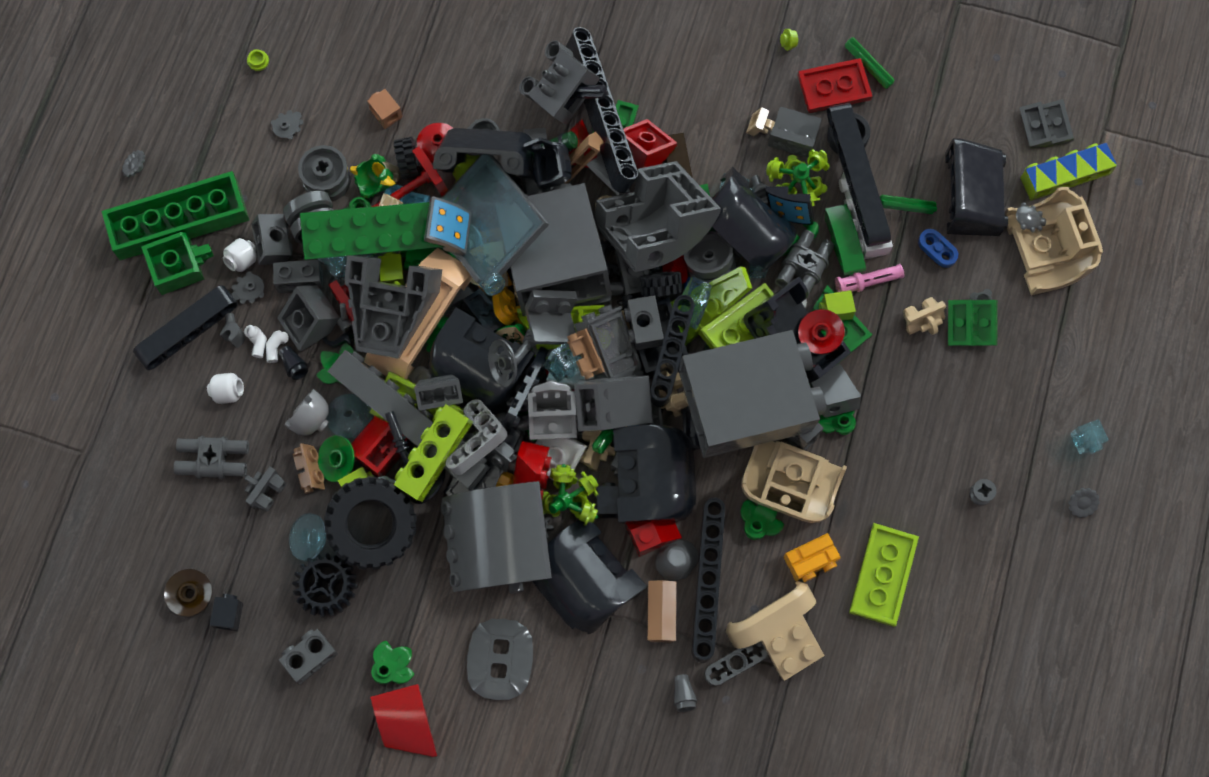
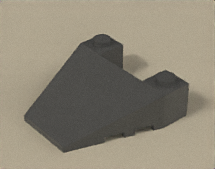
[345,255,443,359]

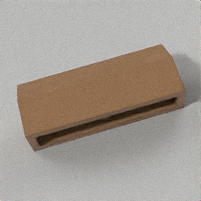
[565,132,605,184]
[648,580,676,643]

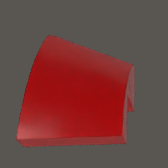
[371,684,437,757]

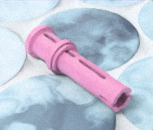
[835,264,904,292]

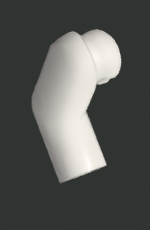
[244,325,267,358]
[266,330,288,363]

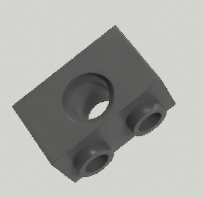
[251,214,293,265]
[624,295,664,350]

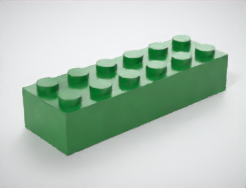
[101,171,250,261]
[299,202,443,260]

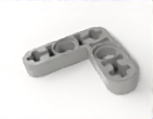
[446,399,507,476]

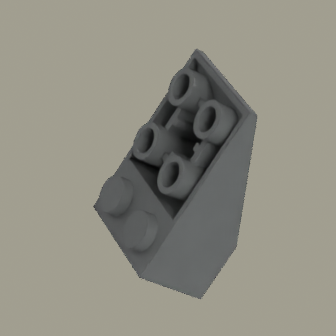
[574,376,653,431]

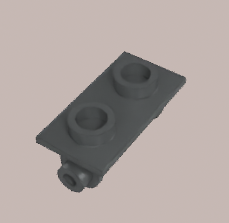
[473,431,517,472]

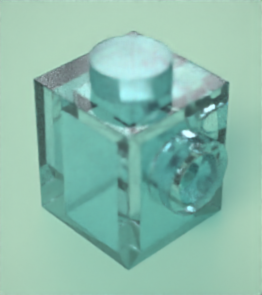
[544,342,582,382]
[1070,419,1109,454]

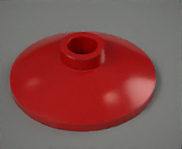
[416,123,453,163]
[798,309,845,354]

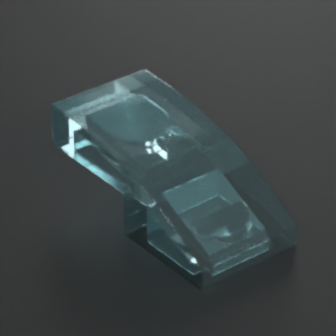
[680,276,712,330]

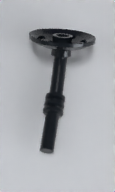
[385,411,445,504]

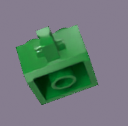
[141,232,214,295]

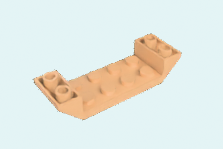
[364,248,472,379]

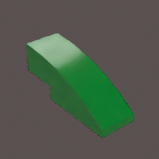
[825,204,866,276]

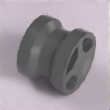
[969,479,996,505]

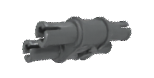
[775,230,834,295]
[174,436,249,479]

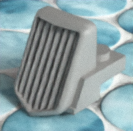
[528,381,577,440]

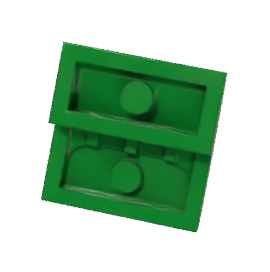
[948,300,998,346]

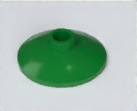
[318,435,355,482]

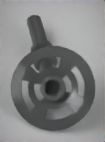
[488,329,536,387]

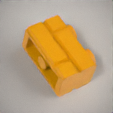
[783,533,841,583]

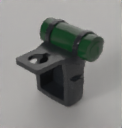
[523,131,578,189]

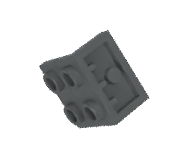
[768,107,821,158]
[524,290,578,345]

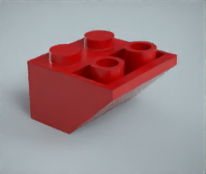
[351,416,411,478]
[513,441,552,499]

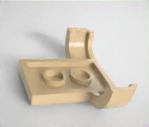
[726,581,824,681]

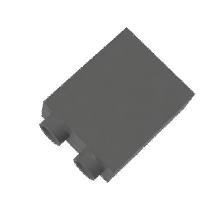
[496,183,612,316]
[678,330,826,458]

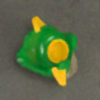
[350,154,401,199]

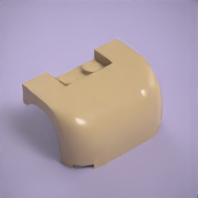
[1005,187,1103,295]
[741,441,847,523]

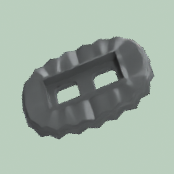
[467,618,533,700]

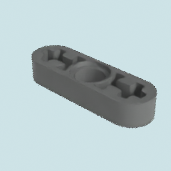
[705,641,768,686]

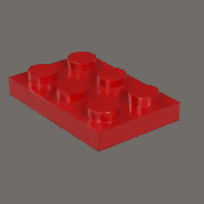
[798,58,873,113]

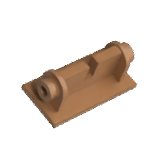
[567,328,605,380]
[293,443,325,494]

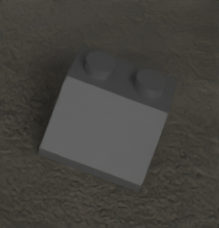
[277,285,340,351]

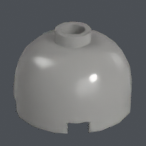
[284,389,329,436]

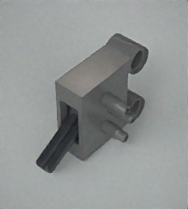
[519,40,608,125]

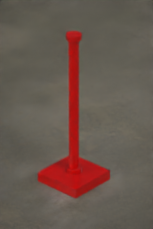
[372,146,448,207]

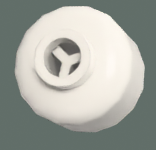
[223,238,257,272]
[207,373,244,404]

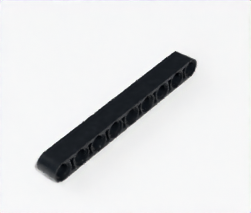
[566,27,638,193]

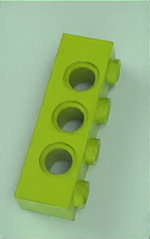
[394,404,473,502]

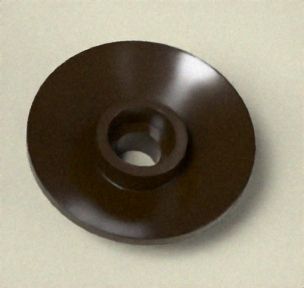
[164,569,213,617]

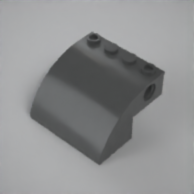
[594,161,721,272]
[441,481,552,592]

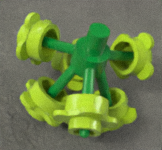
[766,149,830,206]
[542,464,598,525]

